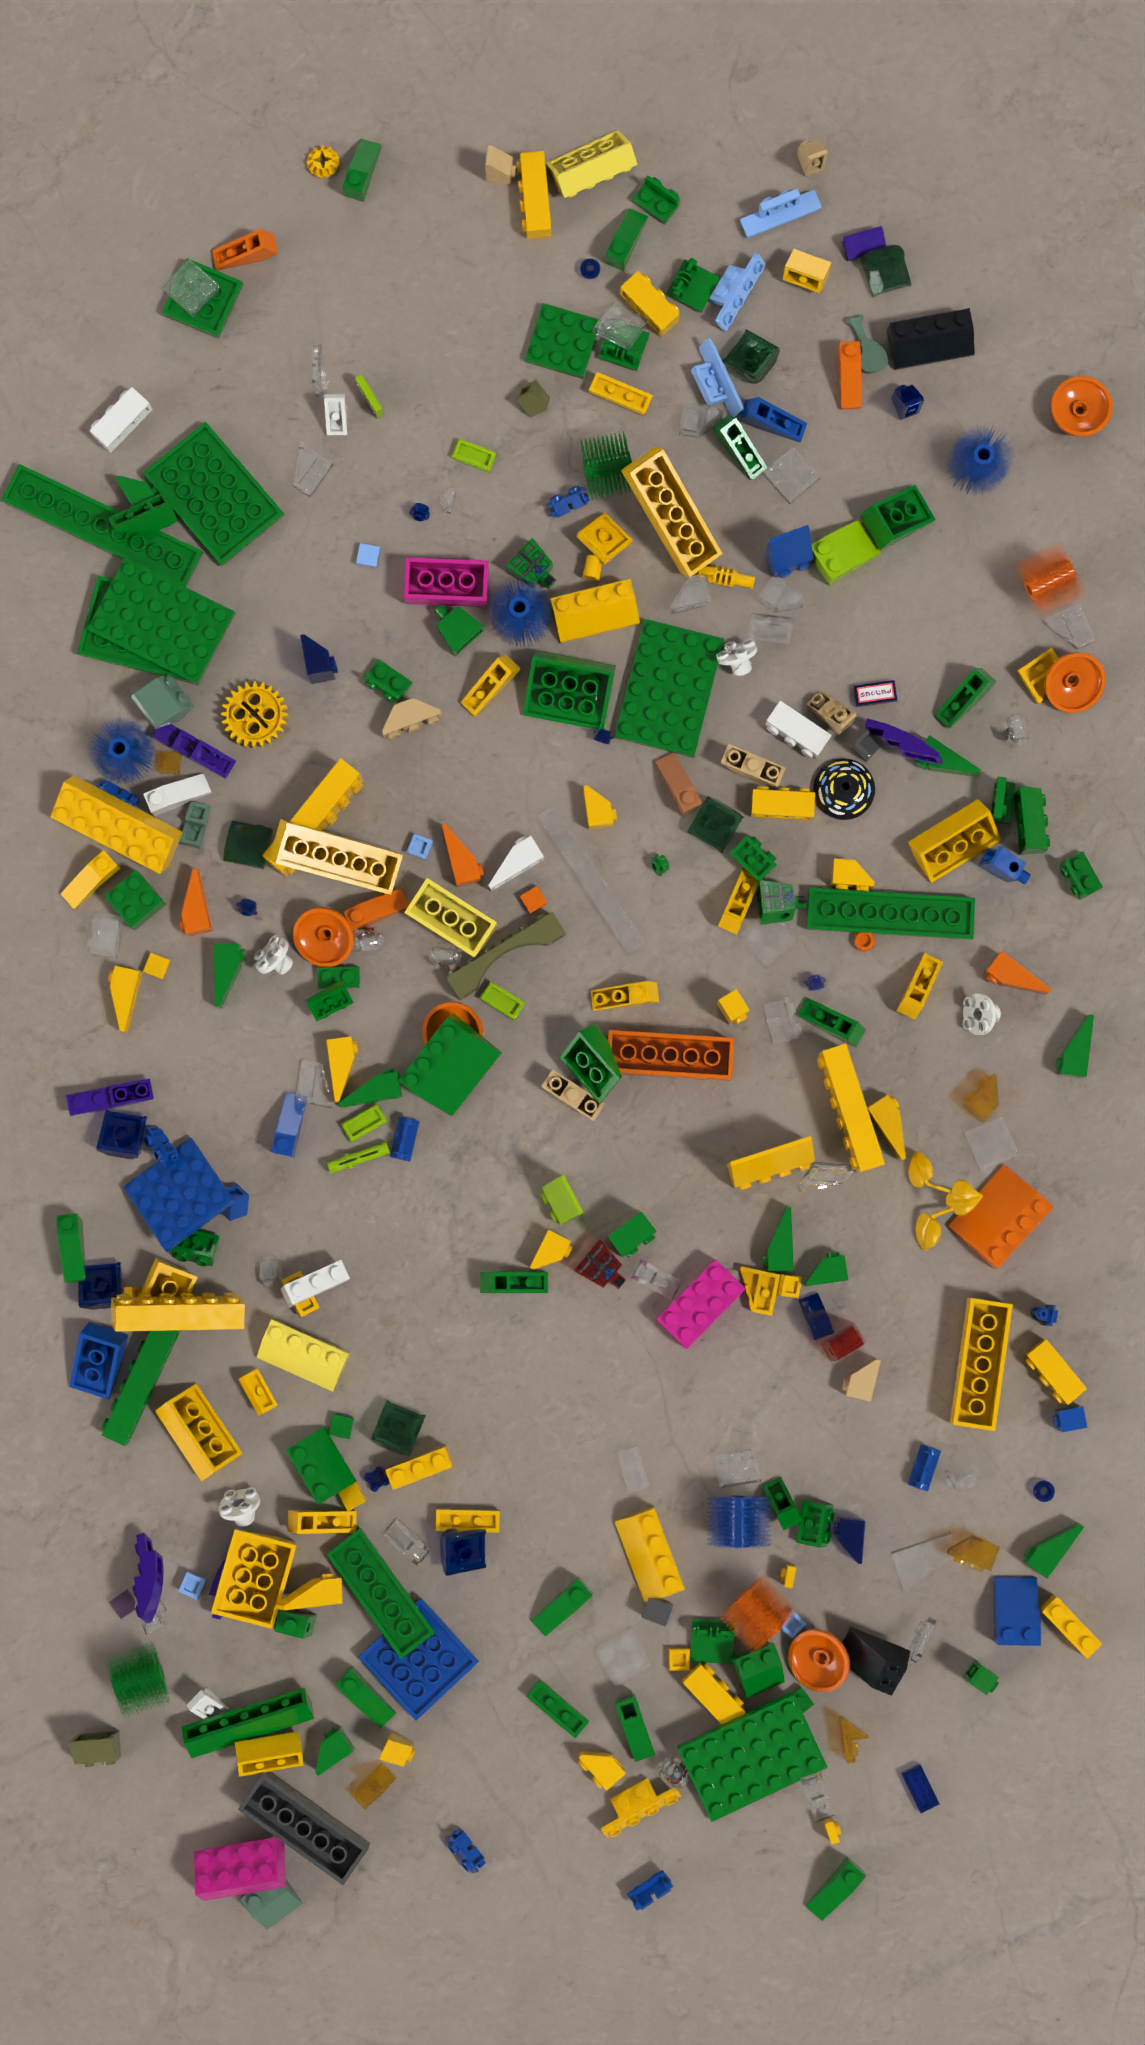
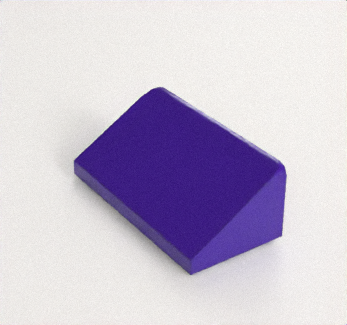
[842,226,887,261]

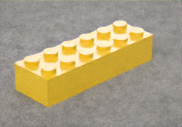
[621,447,723,577]
[262,758,363,877]
[50,775,183,874]
[269,819,403,895]
[816,1044,885,1173]
[111,1292,245,1331]
[950,1298,1013,1431]

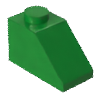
[115,476,158,506]
[805,1252,849,1286]
[762,1477,803,1531]
[963,1659,999,1695]
[315,1727,355,1776]

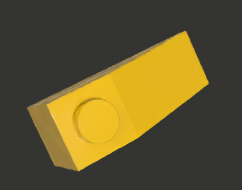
[460,655,521,716]
[61,850,121,910]
[718,867,759,935]
[896,953,943,1020]
[108,966,142,1034]
[326,1036,359,1103]
[867,1095,906,1161]
[287,1510,357,1534]
[275,1573,343,1610]

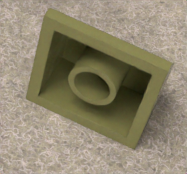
[69,1731,121,1767]

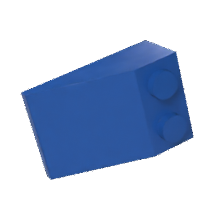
[765,525,813,579]
[69,1322,128,1400]
[994,1577,1041,1646]

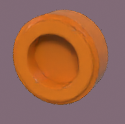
[854,933,875,952]

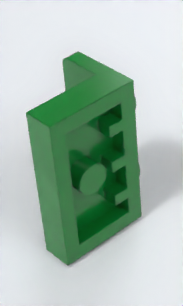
[632,175,680,225]
[364,659,413,703]
[991,776,1015,824]
[730,836,777,882]
[1060,851,1103,900]
[305,981,354,1022]
[172,1230,219,1267]
[796,1500,835,1548]

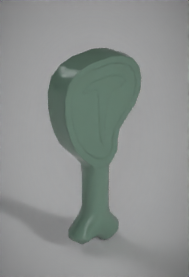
[847,315,888,374]

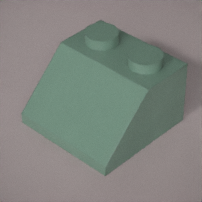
[131,674,194,729]
[240,1879,303,1930]

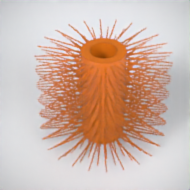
[1015,542,1085,617]
[720,1575,797,1653]

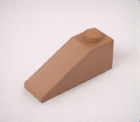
[655,752,702,816]

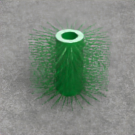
[580,431,632,501]
[106,1641,170,1717]

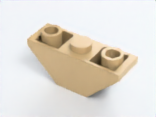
[806,691,857,735]
[382,698,442,740]
[721,744,786,787]
[541,1069,605,1121]

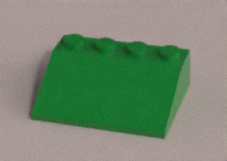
[523,650,616,731]
[398,1013,502,1116]

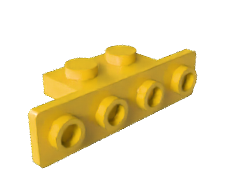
[601,1778,682,1838]

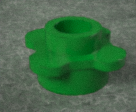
[651,854,669,876]

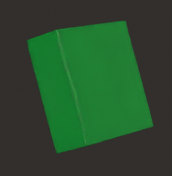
[329,1414,354,1439]

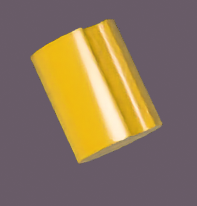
[582,555,603,581]

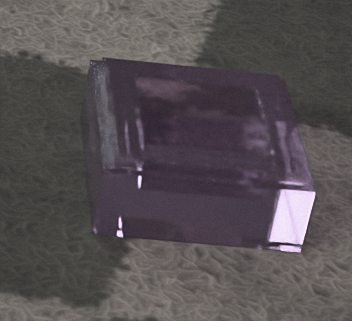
[109,1589,138,1619]

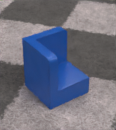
[221,1184,249,1221]

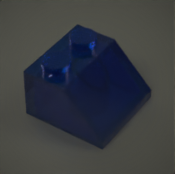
[300,634,338,684]

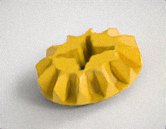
[307,145,339,178]

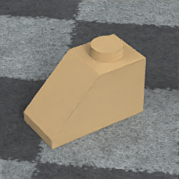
[797,140,828,176]
[485,145,517,185]
[842,1359,881,1402]

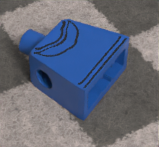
[978,846,1031,884]

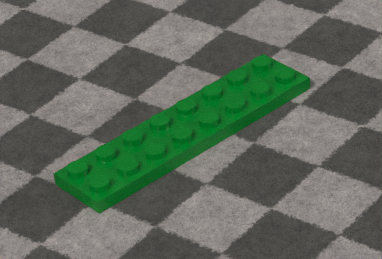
[807,888,975,940]

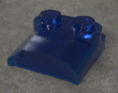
[96,1109,147,1159]
[78,1262,123,1310]
[440,1528,486,1576]

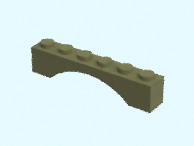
[446,912,566,1001]

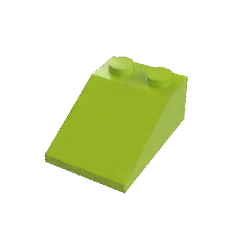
[812,520,881,586]
[540,1175,583,1225]

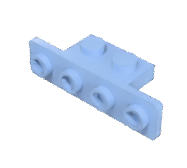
[740,189,822,238]
[709,253,766,332]
[691,338,744,418]

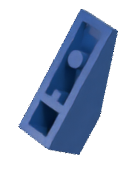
[740,397,807,442]
[271,1092,307,1158]

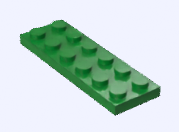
[326,1528,436,1659]

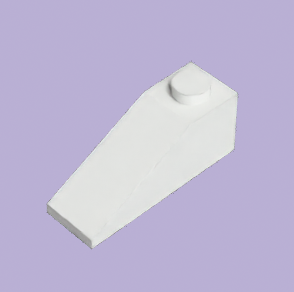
[143,773,212,817]
[488,836,544,891]

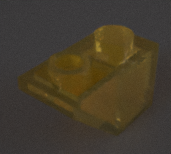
[963,1074,999,1123]
[946,1535,1000,1572]

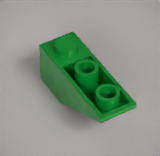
[615,1693,655,1762]

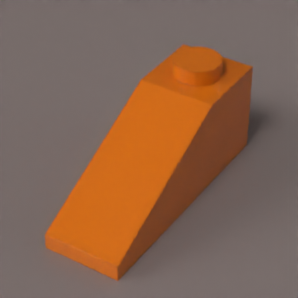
[212,229,278,270]
[837,341,862,410]
[442,824,484,888]
[179,868,213,937]
[343,888,409,933]
[984,951,1052,995]

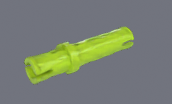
[327,1142,390,1174]

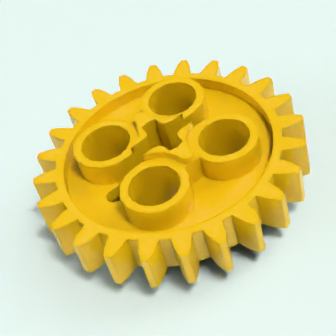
[221,681,289,749]

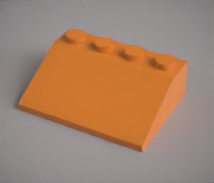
[948,1165,1054,1269]

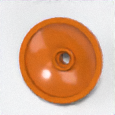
[1051,376,1113,437]
[1045,652,1106,713]
[293,907,354,967]
[422,1002,484,1045]
[788,1629,850,1692]

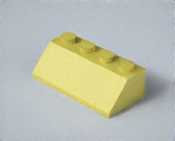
[545,130,638,198]
[404,878,498,958]
[256,1319,350,1392]

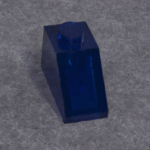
[891,384,924,420]
[798,1293,834,1340]
[833,1517,865,1564]

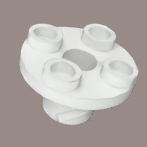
[716,639,757,676]
[254,935,293,975]
[962,993,1001,1035]
[218,1487,260,1527]

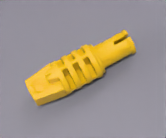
[698,565,755,589]

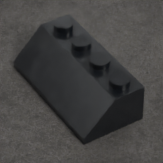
[887,308,975,370]

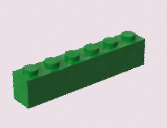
[101,1330,181,1446]
[182,1687,314,1758]

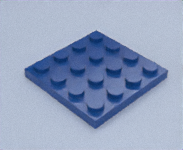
[123,1137,235,1252]
[358,1597,479,1721]

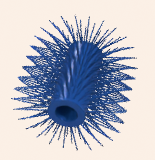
[947,426,1015,495]
[489,578,553,647]
[89,718,156,785]
[707,1495,771,1549]

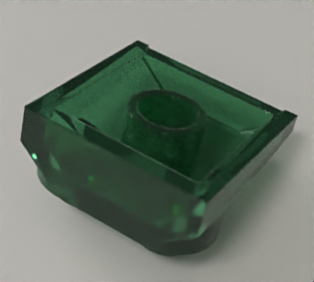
[861,245,912,297]
[722,329,780,384]
[687,796,744,853]
[223,821,273,870]
[370,1400,426,1456]

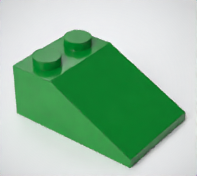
[860,485,936,550]
[559,1024,622,1104]

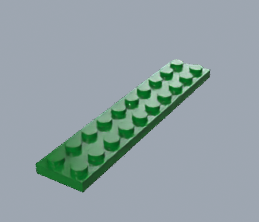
[1,464,203,587]

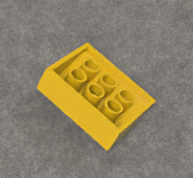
[726,1136,815,1191]
[211,1529,297,1629]

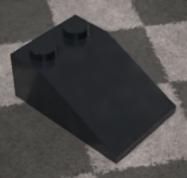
[842,1626,910,1696]

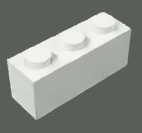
[90,387,153,453]
[765,701,832,759]
[280,1260,350,1308]

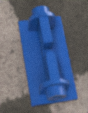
[546,485,590,518]
[96,780,139,806]
[390,1117,419,1162]
[144,1126,178,1168]
[1031,1304,1058,1326]
[908,1444,941,1491]
[445,1829,486,1873]
[627,1870,673,1911]

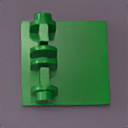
[666,258,721,313]
[598,320,650,371]
[690,1618,735,1664]

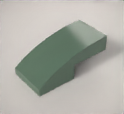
[180,801,211,849]

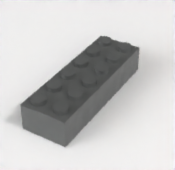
[238,1771,370,1885]

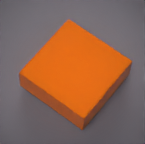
[520,886,548,914]

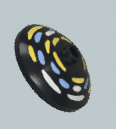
[813,759,875,820]

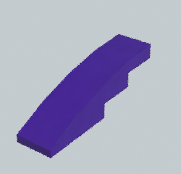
[865,718,943,765]
[152,724,236,779]

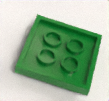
[162,258,243,338]
[525,303,601,379]

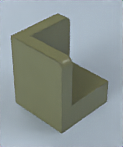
[516,380,550,417]

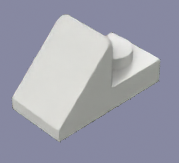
[324,394,347,435]
[186,1688,230,1719]

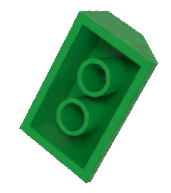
[1014,787,1050,855]
[286,1427,357,1505]

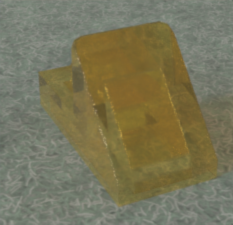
[839,1716,869,1763]
[351,1762,397,1810]

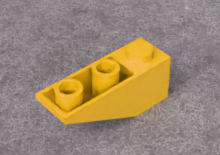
[591,981,659,1011]

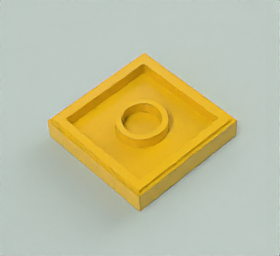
[576,512,633,565]

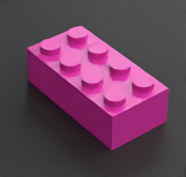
[404,557,489,607]
[656,1259,746,1349]
[194,1837,286,1901]

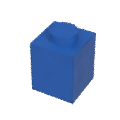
[1053,1406,1088,1432]

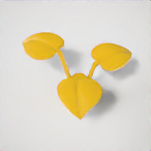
[908,1152,983,1251]

